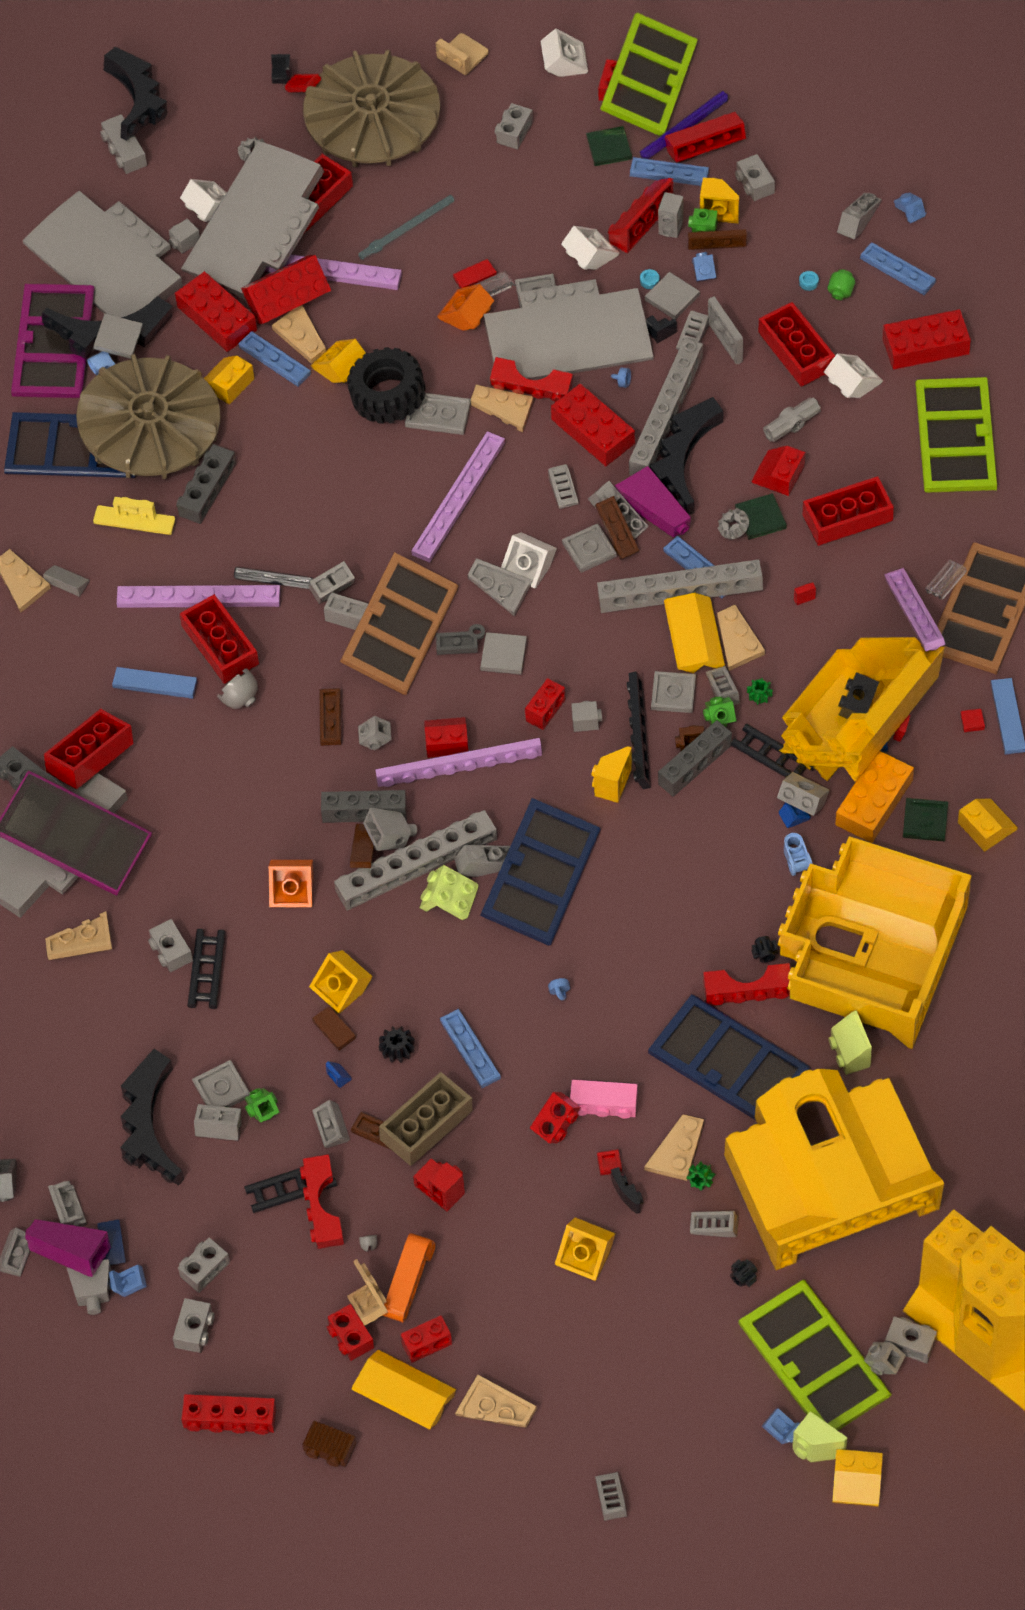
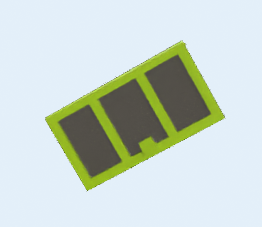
[600,13,698,136]
[915,377,997,493]
[738,1280,892,1431]

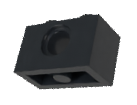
[838,672,879,719]

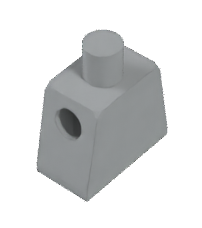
[363,808,417,851]
[67,1259,111,1315]

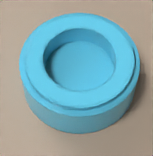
[640,269,659,289]
[799,271,819,291]

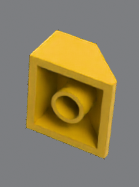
[700,177,739,224]
[311,339,366,383]
[204,355,254,405]
[591,746,632,803]
[958,799,1018,852]
[309,950,373,1013]
[555,1217,616,1281]
[832,1449,883,1507]

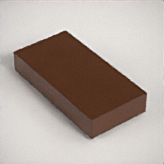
[312,1006,356,1051]

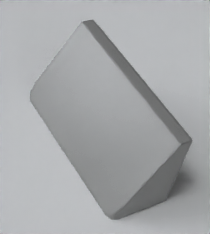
[43,565,90,597]
[312,1100,350,1148]
[0,1227,30,1276]

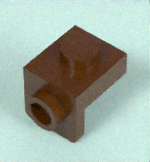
[675,725,704,752]

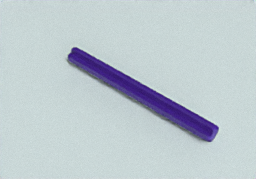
[640,91,728,159]

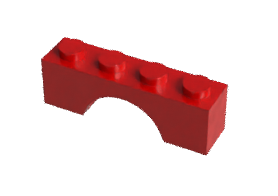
[490,357,573,402]
[703,963,790,1006]
[300,1154,344,1249]

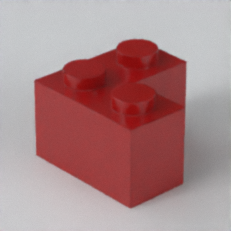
[413,1158,465,1212]

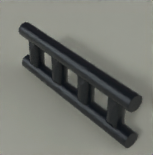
[731,724,814,777]
[187,929,226,1009]
[244,1168,337,1214]

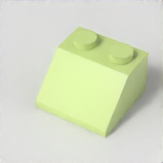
[828,1010,872,1075]
[793,1412,847,1462]

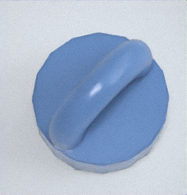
[611,367,631,388]
[548,978,570,1001]

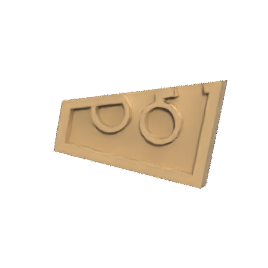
[272,305,326,364]
[471,385,533,433]
[0,549,51,613]
[717,605,765,671]
[45,911,112,960]
[644,1114,704,1181]
[455,1375,537,1428]

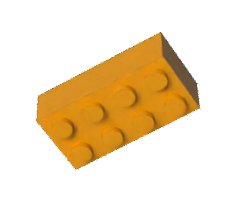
[835,751,914,843]

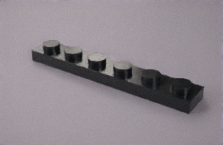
[627,671,651,789]

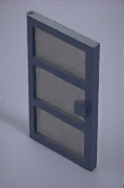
[4,412,136,478]
[480,798,601,946]
[648,994,811,1120]

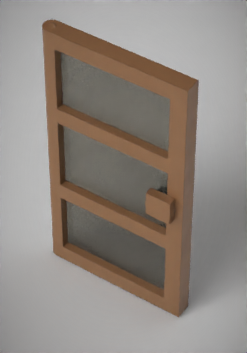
[937,543,1025,675]
[340,552,459,695]

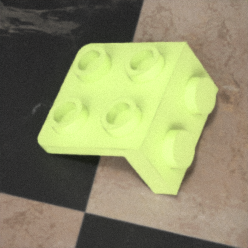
[420,865,478,920]

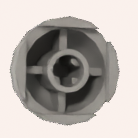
[217,668,258,709]

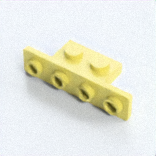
[93,497,175,535]

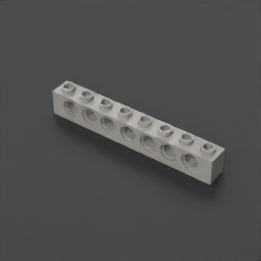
[629,338,703,475]
[597,559,763,613]
[334,810,497,911]

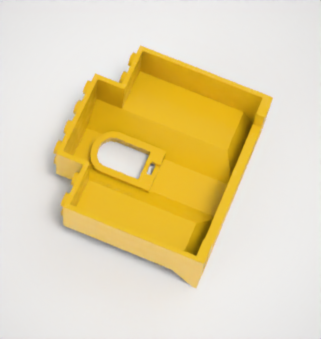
[778,836,972,1049]
[724,1069,944,1270]
[903,1209,1025,1411]

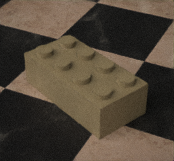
[379,1072,473,1166]

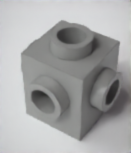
[358,716,391,750]
[864,1341,906,1375]

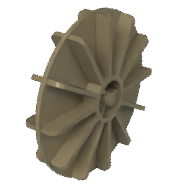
[303,50,440,167]
[77,354,220,479]

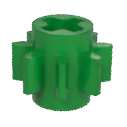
[747,678,773,705]
[686,1161,715,1191]

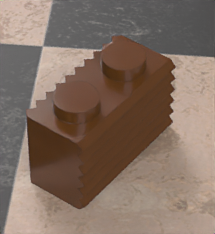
[302,1420,356,1467]

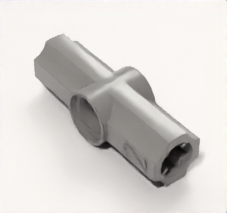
[763,397,821,442]

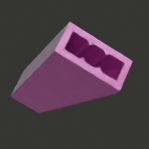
[615,466,691,538]
[25,1219,111,1277]

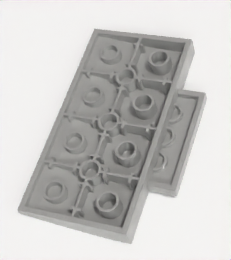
[181,141,324,300]
[23,191,183,318]
[484,279,653,380]
[0,773,128,918]

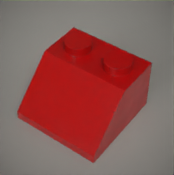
[752,445,805,496]
[424,717,468,758]

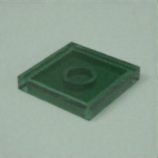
[586,126,632,166]
[735,493,787,540]
[903,798,948,842]

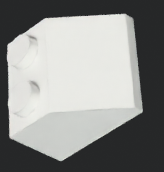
[541,28,588,77]
[180,179,227,222]
[561,226,620,270]
[824,353,883,398]
[501,532,557,588]

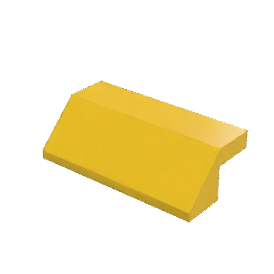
[664,593,725,674]
[351,1350,456,1430]

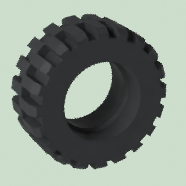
[347,347,426,424]

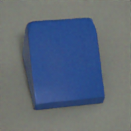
[779,803,810,828]
[326,1061,352,1088]

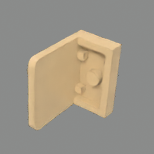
[436,33,488,76]
[347,1259,388,1326]

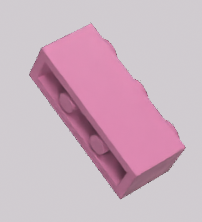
[570,1080,638,1119]

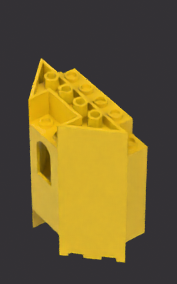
[779,637,945,782]

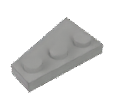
[468,558,532,616]

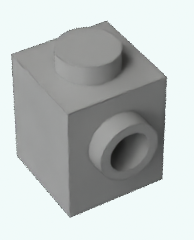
[169,219,200,254]
[571,701,602,732]

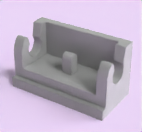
[324,592,368,630]
[194,1104,242,1141]
[48,1181,87,1227]

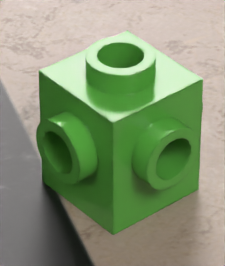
[688,208,718,232]
[703,696,736,726]
[245,1088,279,1123]

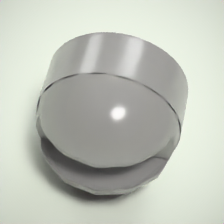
[359,1235,377,1252]

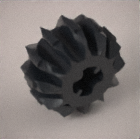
[378,1026,415,1063]

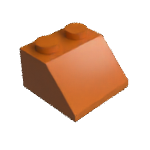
[437,284,495,331]
[268,860,314,907]

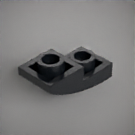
[610,1167,643,1214]

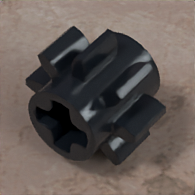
[751,936,778,963]
[730,1259,758,1287]

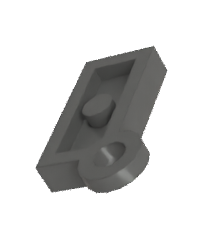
[436,624,485,655]

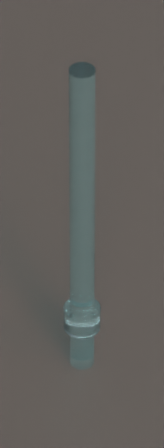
[358,195,454,260]

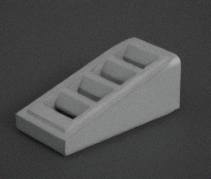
[676,311,709,350]
[548,464,578,509]
[706,666,740,705]
[690,1211,738,1237]
[595,1472,627,1521]

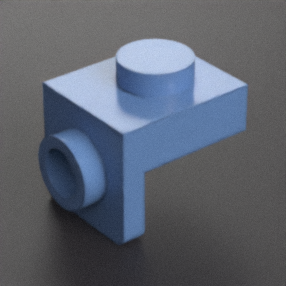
[894,193,926,223]
[692,252,716,282]
[109,1264,147,1297]
[762,1408,800,1444]

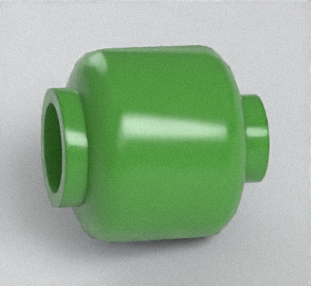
[827,269,856,300]

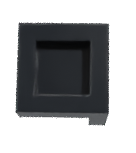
[271,54,292,84]
[646,315,677,344]

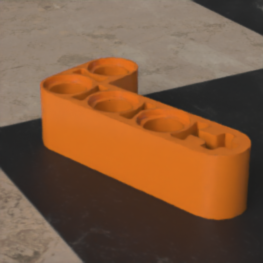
[382,1233,436,1323]

